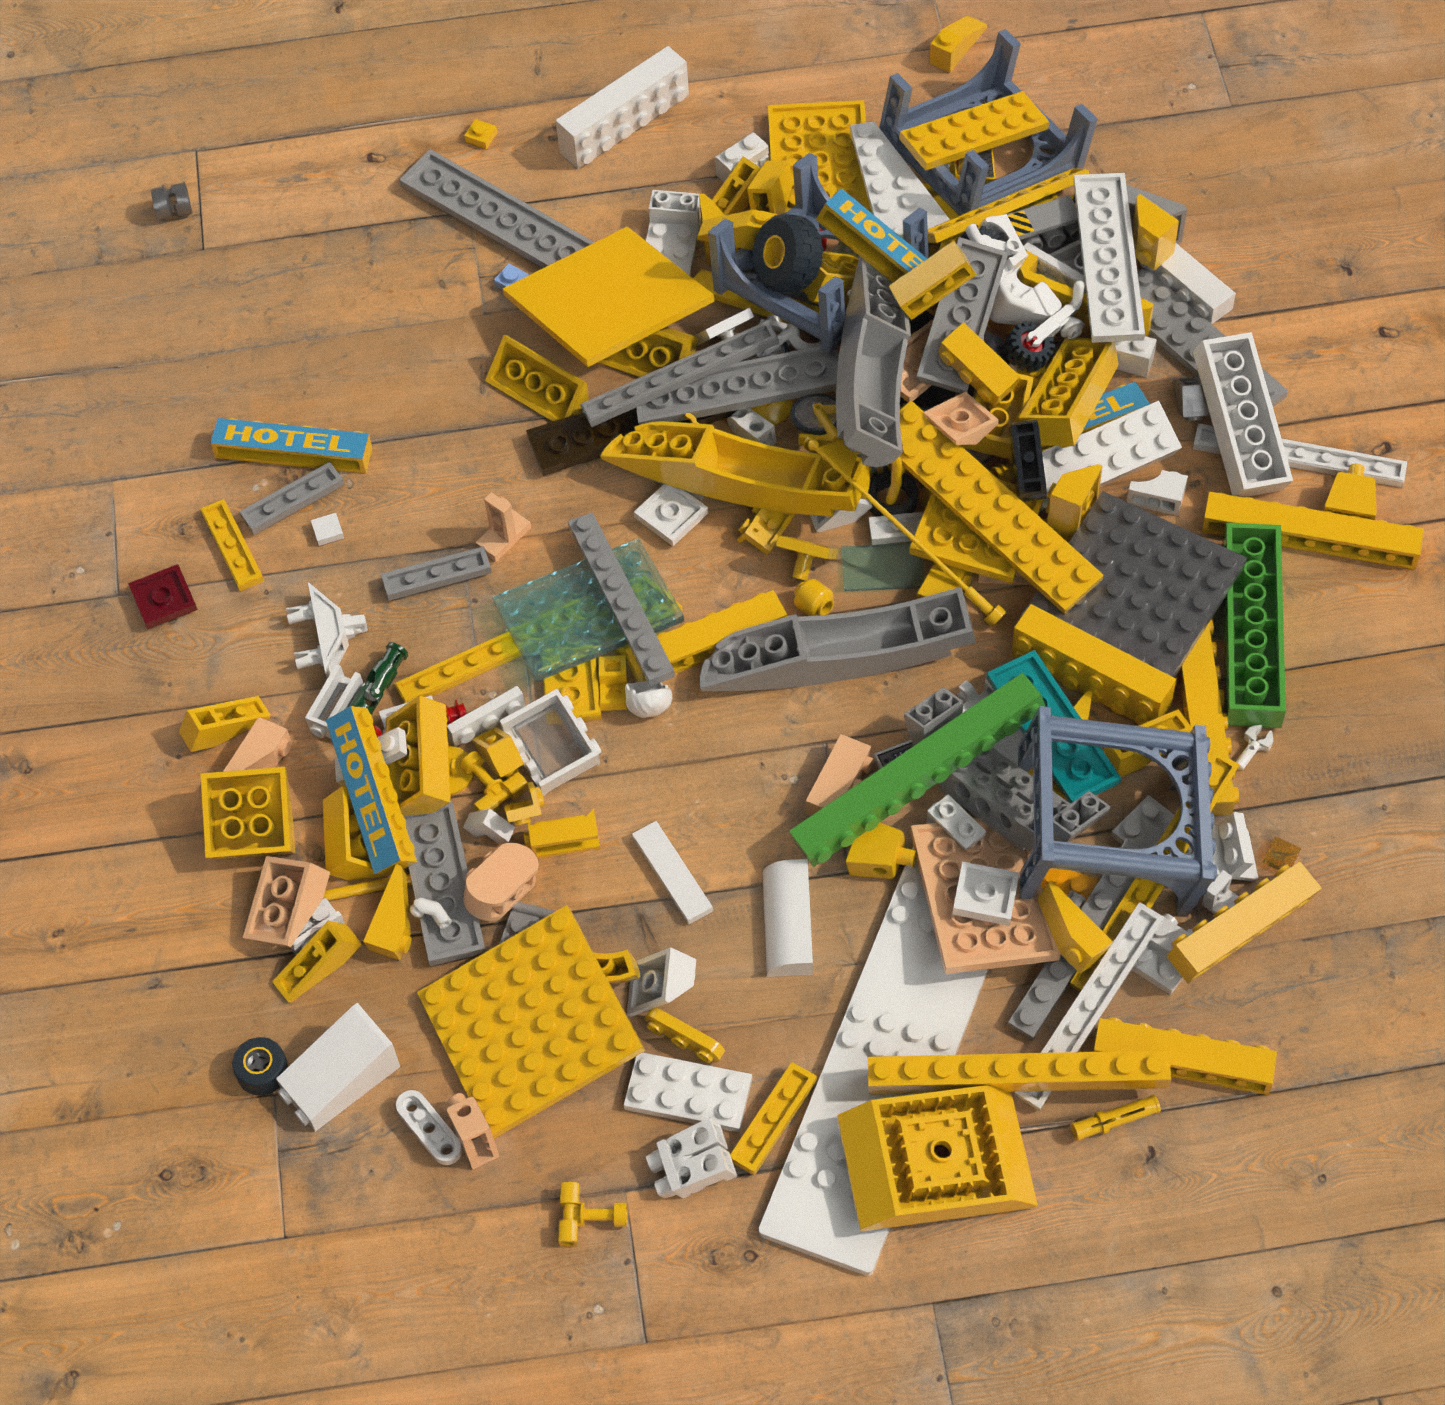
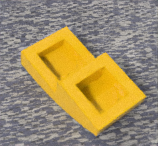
[599,655,628,711]

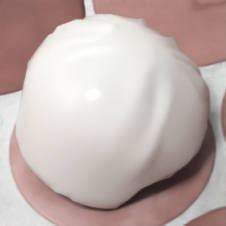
[625,681,672,718]

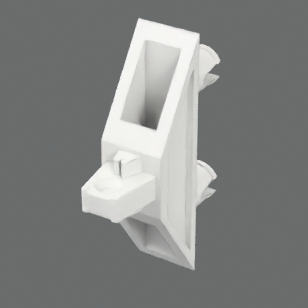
[286,582,368,679]

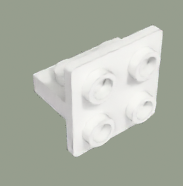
[1212,812,1258,882]

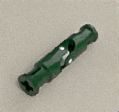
[347,642,409,715]

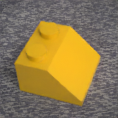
[1132,194,1179,271]

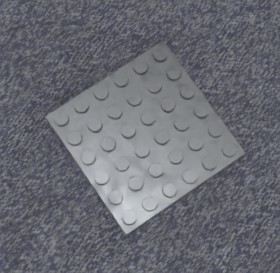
[1022,491,1247,678]

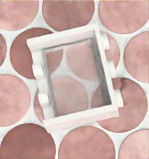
[500,689,602,796]

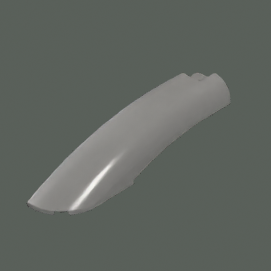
[836,257,911,467]
[700,587,976,691]

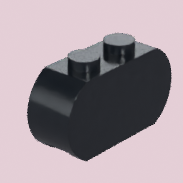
[1009,419,1047,502]

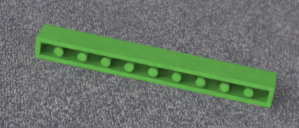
[789,672,1045,867]

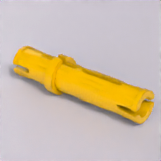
[1071,1095,1161,1141]

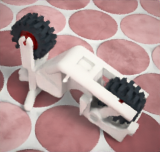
[961,214,1085,372]

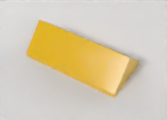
[485,335,589,422]

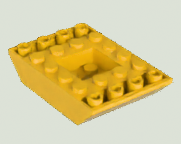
[837,1085,1038,1232]

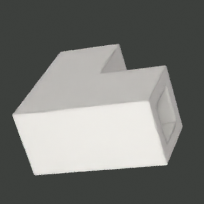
[463,809,515,844]

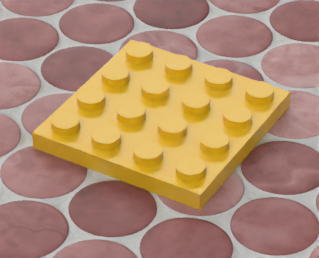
[909,480,1044,584]

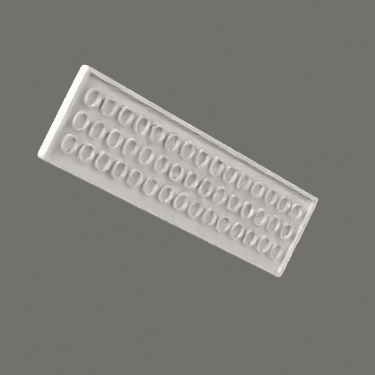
[759,846,989,1276]

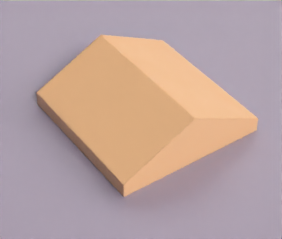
[923,392,999,445]

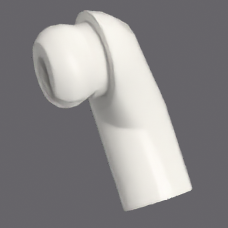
[410,898,452,929]

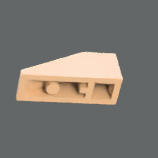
[223,717,292,772]

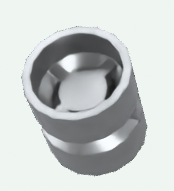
[151,182,192,220]

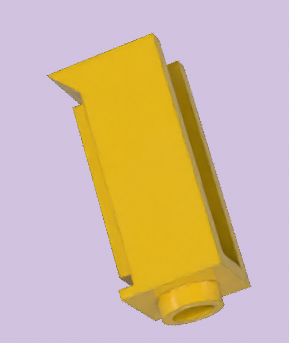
[524,808,600,859]

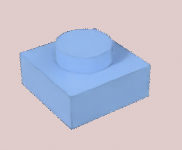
[494,264,529,290]

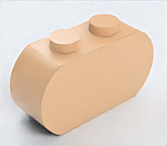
[463,843,539,921]

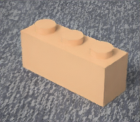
[806,734,874,816]

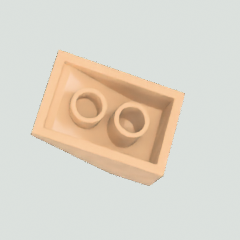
[243,856,330,947]

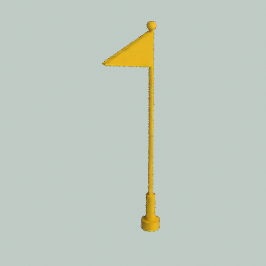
[808,439,1006,627]

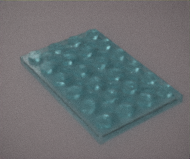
[492,538,684,682]

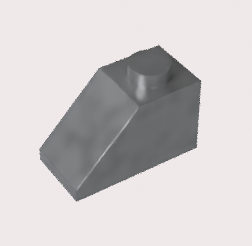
[1173,377,1209,421]

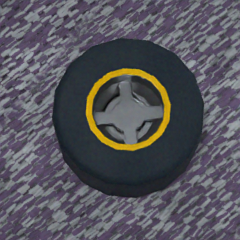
[232,1037,288,1095]

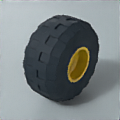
[752,214,823,293]

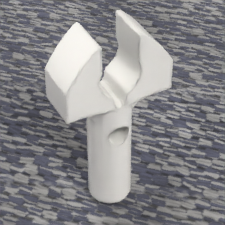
[1236,725,1273,770]

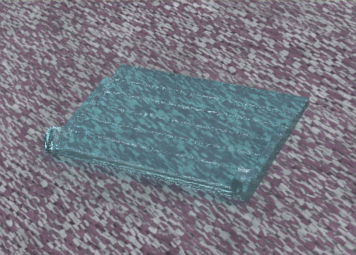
[841,543,925,592]

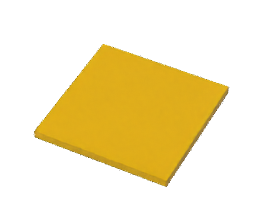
[503,227,714,367]

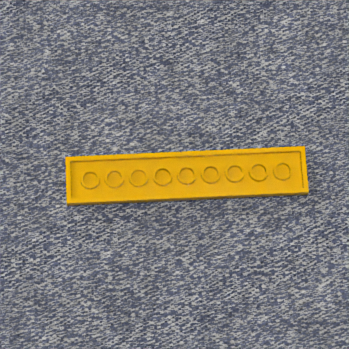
[900,401,1104,614]

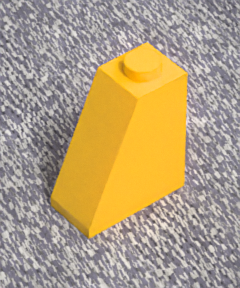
[747,161,793,215]

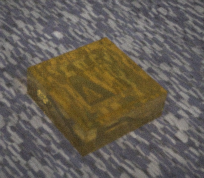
[1262,836,1301,870]

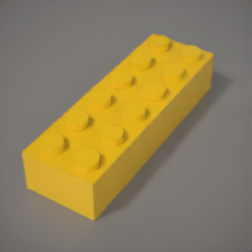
[1019,338,1119,448]
[1011,604,1177,725]

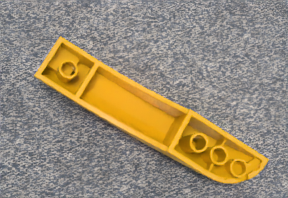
[600,421,870,517]

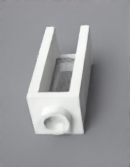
[305,664,363,739]

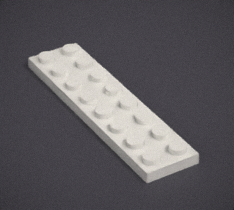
[1073,173,1145,343]

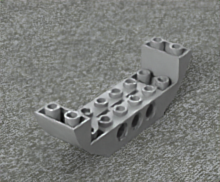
[904,687,1111,851]

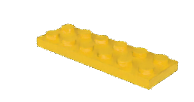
[899,91,1050,171]

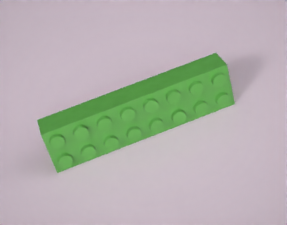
[1223,523,1286,728]

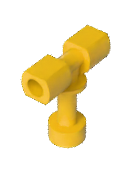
[460,751,528,813]
[558,1182,627,1247]

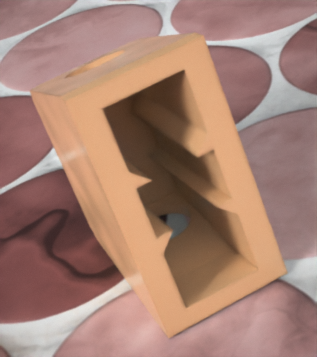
[446,1093,500,1170]

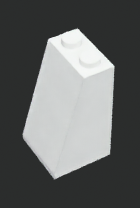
[276,1003,400,1132]

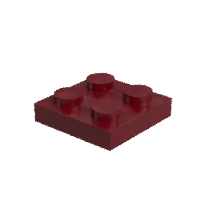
[128,564,198,630]

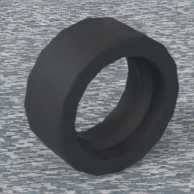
[868,470,918,517]

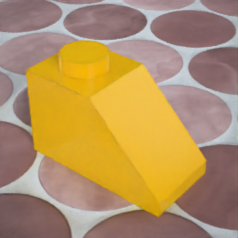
[472,727,524,778]

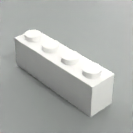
[1140,243,1236,324]

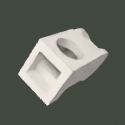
[727,408,777,446]

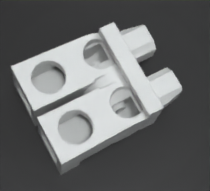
[646,1117,737,1198]

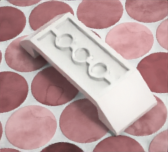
[646,190,700,276]

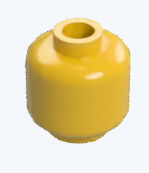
[794,579,834,616]

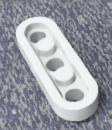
[396,1090,462,1165]

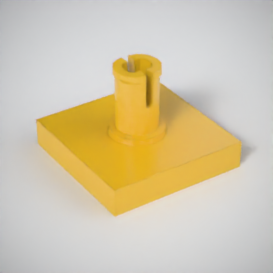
[776,536,839,581]

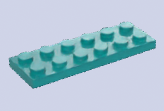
[986,650,1121,804]

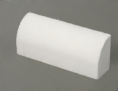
[763,859,813,977]

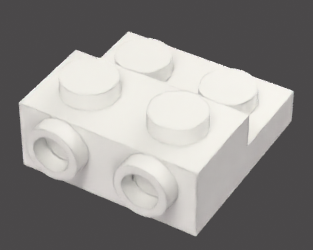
[1132,913,1194,995]

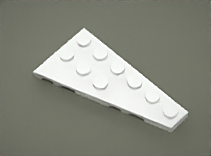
[850,121,950,238]

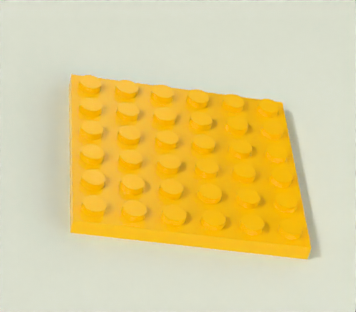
[417,905,646,1139]

